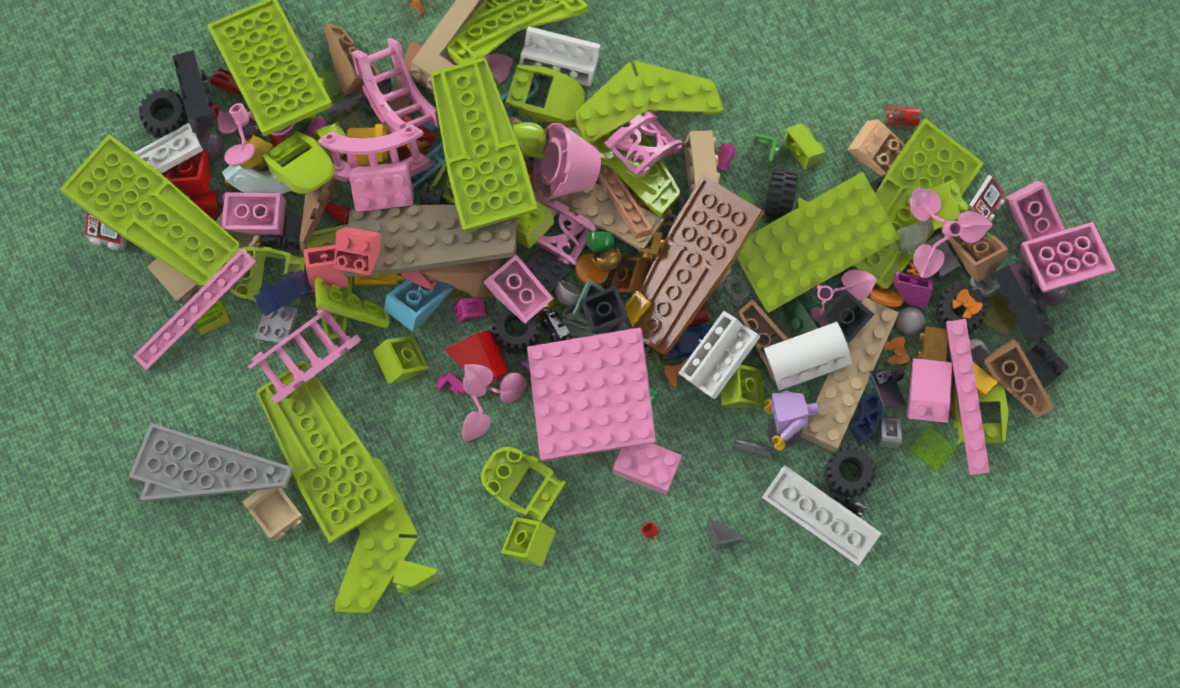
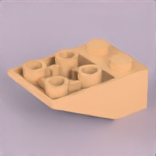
[847,120,905,176]

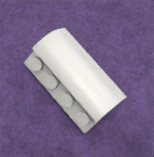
[519,27,600,87]
[678,311,760,399]
[764,322,852,391]

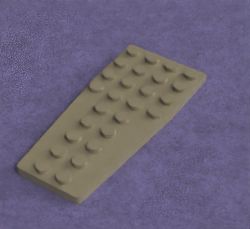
[343,205,518,277]

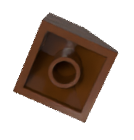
[604,257,652,294]

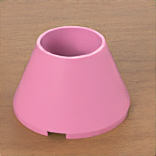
[533,123,601,200]

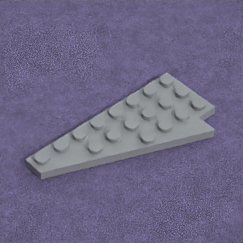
[129,423,293,502]

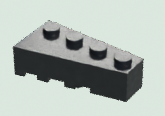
[172,50,216,133]
[990,263,1055,343]

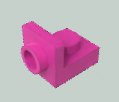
[454,298,486,323]
[437,372,466,396]

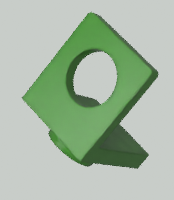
[754,133,779,167]

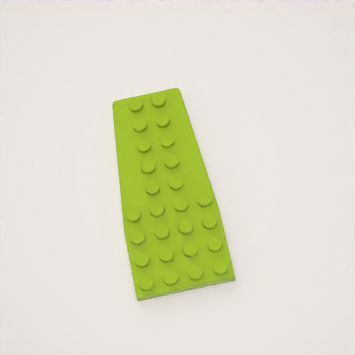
[431,58,538,232]
[851,118,984,290]
[60,134,239,287]
[256,361,397,543]

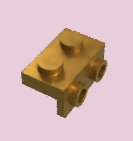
[639,232,665,264]

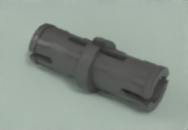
[326,92,364,119]
[732,438,773,459]

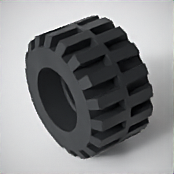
[139,88,189,138]
[764,169,798,218]
[936,284,987,334]
[492,305,541,354]
[824,446,876,498]

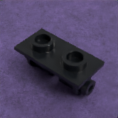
[541,309,572,343]
[828,490,866,518]

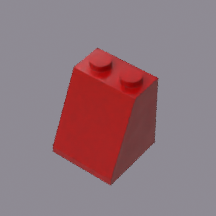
[445,329,510,384]

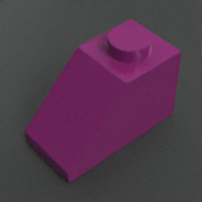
[894,271,932,309]

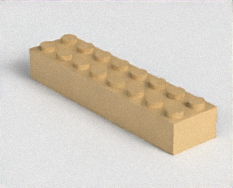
[684,130,730,286]
[800,297,899,452]

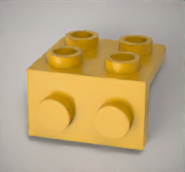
[347,124,388,166]

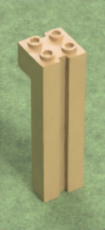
[409,0,484,94]

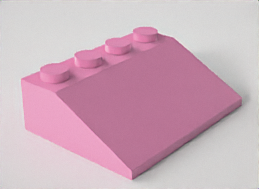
[1019,222,1116,292]

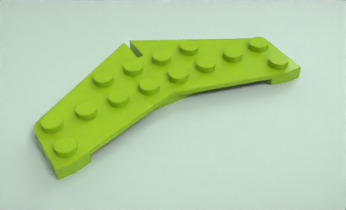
[447,0,589,65]
[574,60,724,144]
[550,122,680,217]
[335,458,418,614]

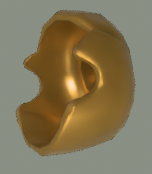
[592,247,622,271]

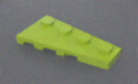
[314,276,390,329]

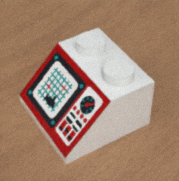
[968,175,1005,222]
[85,212,128,251]

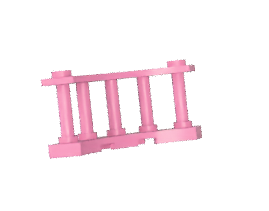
[352,38,440,134]
[318,124,432,182]
[248,309,361,403]

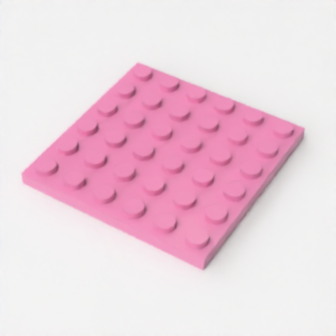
[527,328,656,461]

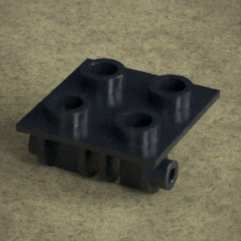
[263,216,303,254]
[525,247,570,294]
[1025,339,1069,389]
[869,369,906,407]

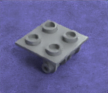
[254,303,298,347]

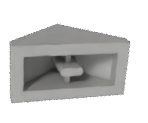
[878,417,902,449]

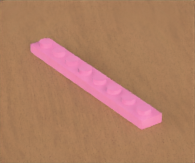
[133,248,257,370]
[946,319,990,475]

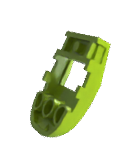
[505,65,585,126]
[260,130,335,194]
[227,247,305,303]
[950,368,1008,445]
[481,447,566,522]

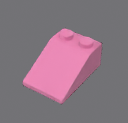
[1004,181,1065,241]
[222,193,286,236]
[483,255,553,323]
[906,358,952,423]

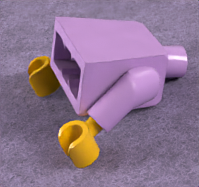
[764,390,818,451]

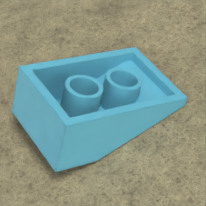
[384,280,453,331]

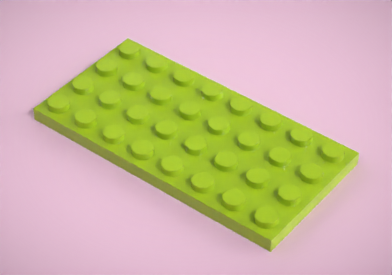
[207,0,333,137]
[736,172,900,313]

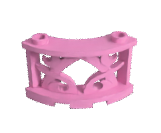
[605,111,684,177]
[533,191,598,266]

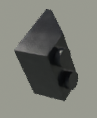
[580,286,632,334]
[820,289,875,343]

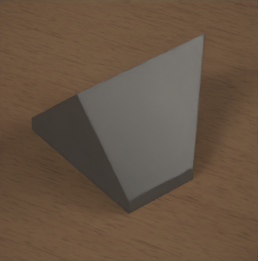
[706,518,744,551]

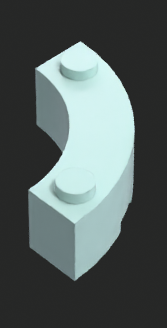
[222,161,291,194]

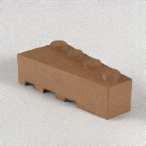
[738,299,788,385]

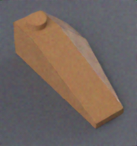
[324,24,383,95]
[300,173,335,252]
[937,220,1008,282]
[422,259,501,300]
[983,339,1055,417]

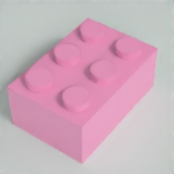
[349,161,414,212]
[612,443,682,495]

